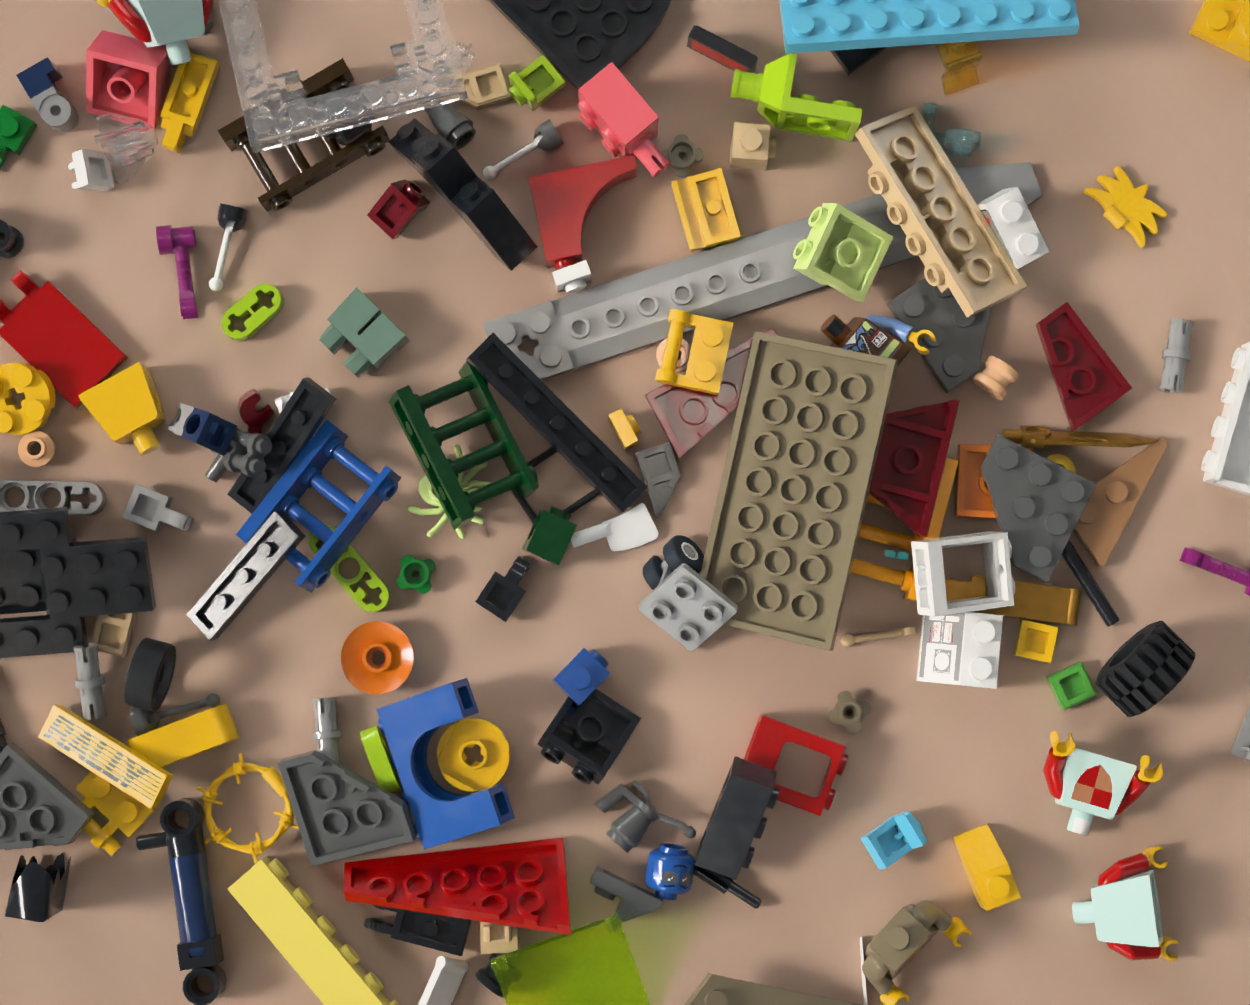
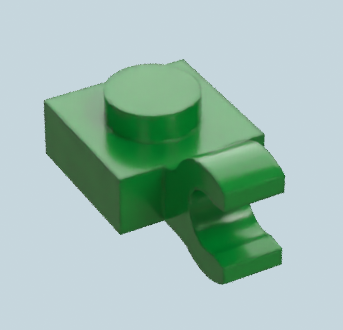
[0,105,37,169]

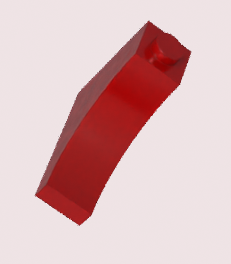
[528,155,637,270]

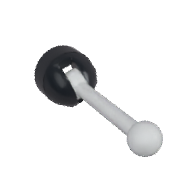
[209,203,248,291]

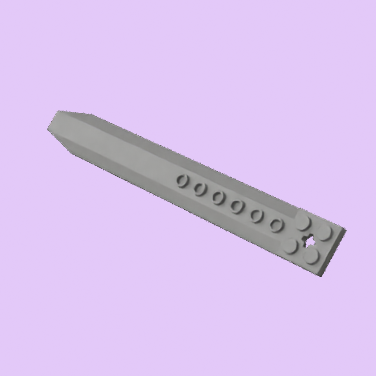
[483,162,1043,381]

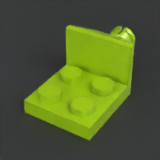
[730,53,863,142]

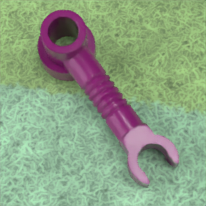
[156,225,198,319]
[1179,547,1250,596]

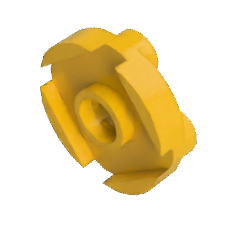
[0,362,56,435]
[437,718,510,792]

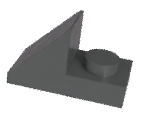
[590,866,663,926]

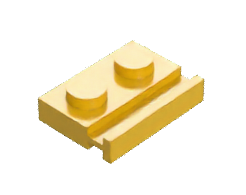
[671,168,741,252]

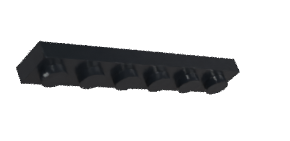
[466,333,647,513]

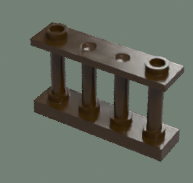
[218,58,390,212]

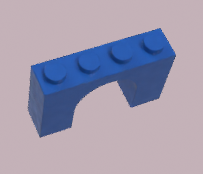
[376,678,515,850]

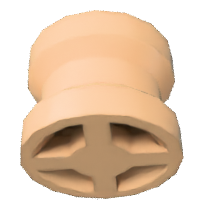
[973,356,1019,400]

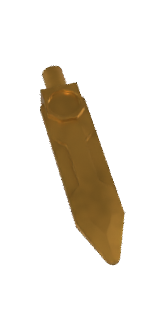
[1002,425,1156,448]

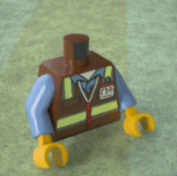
[820,314,936,366]

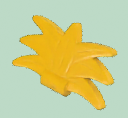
[1083,166,1167,248]

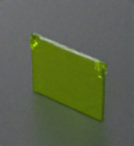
[490,914,650,1005]

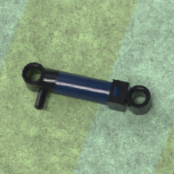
[136,798,227,1005]

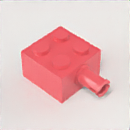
[577,62,671,178]

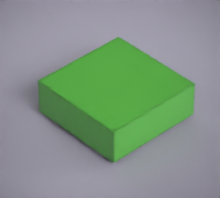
[1046,662,1097,710]

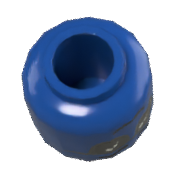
[645,843,695,900]

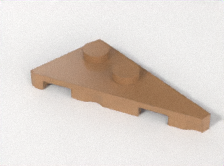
[1073,437,1168,566]

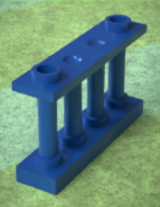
[236,419,402,593]

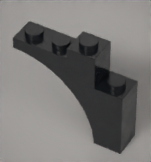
[389,118,538,271]

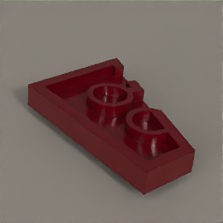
[1036,302,1132,432]

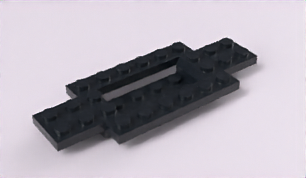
[0,507,156,658]

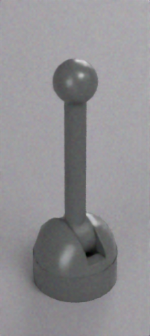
[130,693,220,736]

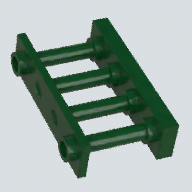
[389,361,539,530]

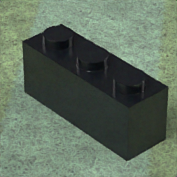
[694,756,780,880]

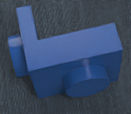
[553,648,610,706]

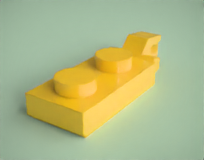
[160,52,220,154]

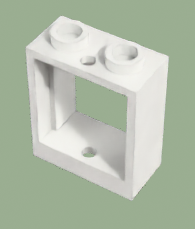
[911,531,1016,617]

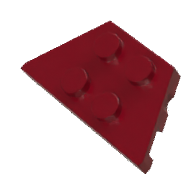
[869,399,960,538]

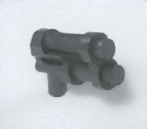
[205,428,272,482]

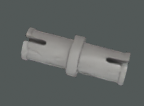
[1159,318,1194,394]
[73,643,106,720]
[312,697,342,764]

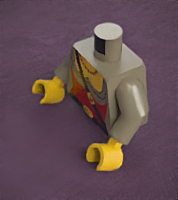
[862,901,972,1005]

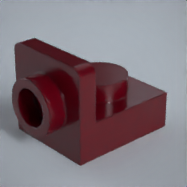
[367,179,430,239]

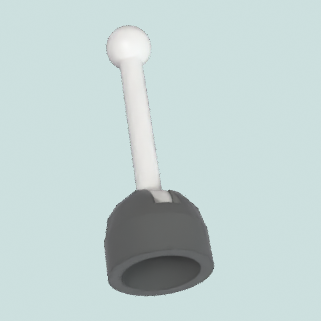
[483,119,564,180]

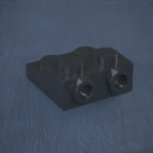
[537,689,641,784]

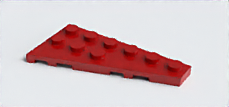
[344,838,571,935]

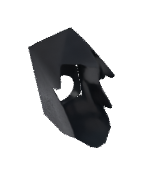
[5,853,71,922]

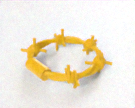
[196,753,299,863]

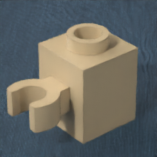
[480,921,520,954]

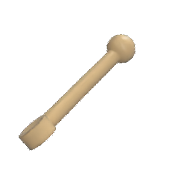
[841,627,916,647]

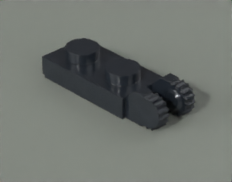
[364,905,472,956]

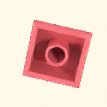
[86,30,171,130]

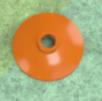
[341,621,414,694]

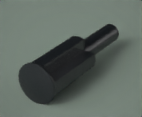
[694,865,762,909]

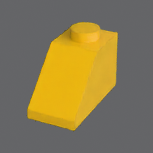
[953,824,1021,911]

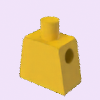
[78,362,166,455]

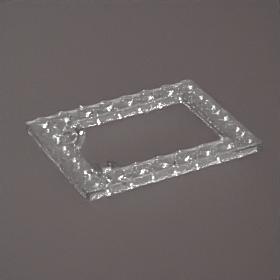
[218,0,468,153]

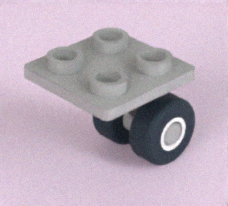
[638,535,738,651]

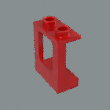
[744,714,848,816]

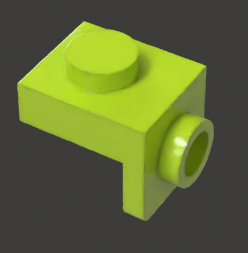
[508,54,566,112]

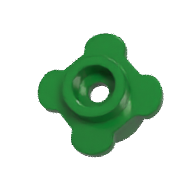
[396,554,436,594]

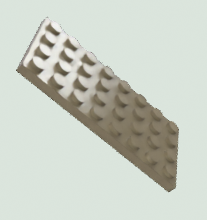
[700,331,899,651]

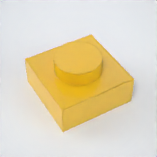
[608,408,641,451]
[1013,620,1058,663]

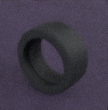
[124,638,176,712]

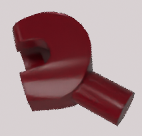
[238,389,275,434]

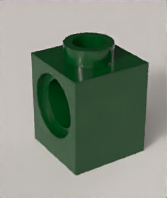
[522,506,577,565]

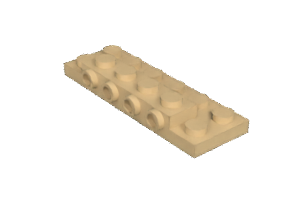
[855,105,1027,318]

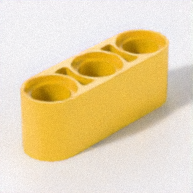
[127,703,240,768]

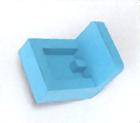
[860,811,928,870]

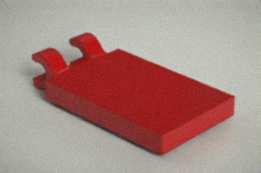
[0,270,128,409]

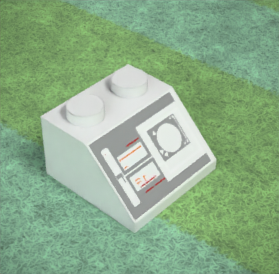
[916,612,1003,689]

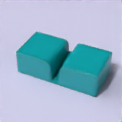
[884,550,909,560]

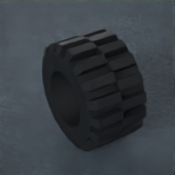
[1095,621,1196,717]

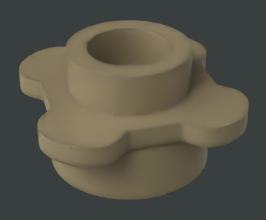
[661,134,704,177]
[828,691,871,734]

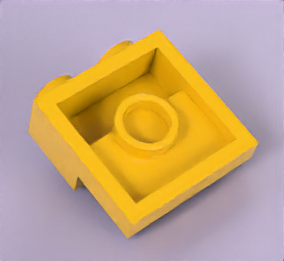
[1189,0,1250,62]

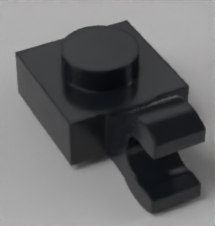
[475,556,532,622]

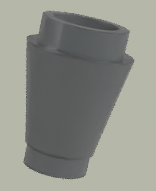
[425,96,476,150]

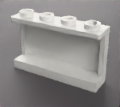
[1201,341,1250,496]

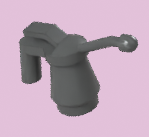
[594,780,696,853]

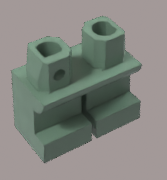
[319,287,409,378]

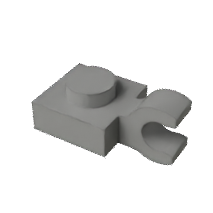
[122,484,194,532]

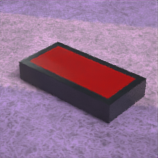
[687,25,758,73]

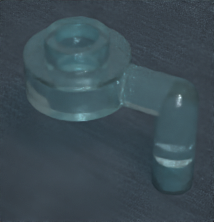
[922,103,981,156]

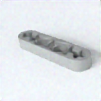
[0,480,107,516]

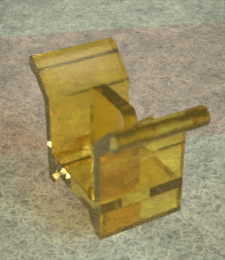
[935,41,983,95]

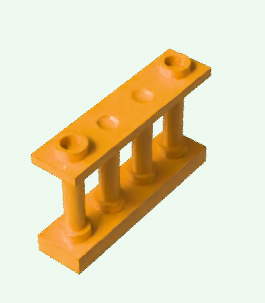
[851,457,959,603]

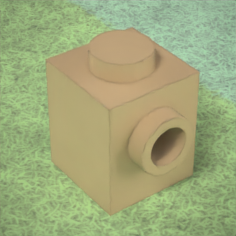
[729,122,776,171]

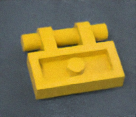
[75,771,157,857]

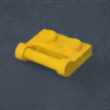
[655,309,734,395]

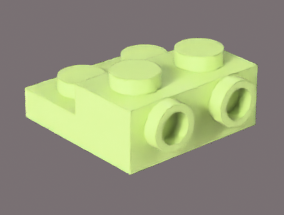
[793,203,893,302]

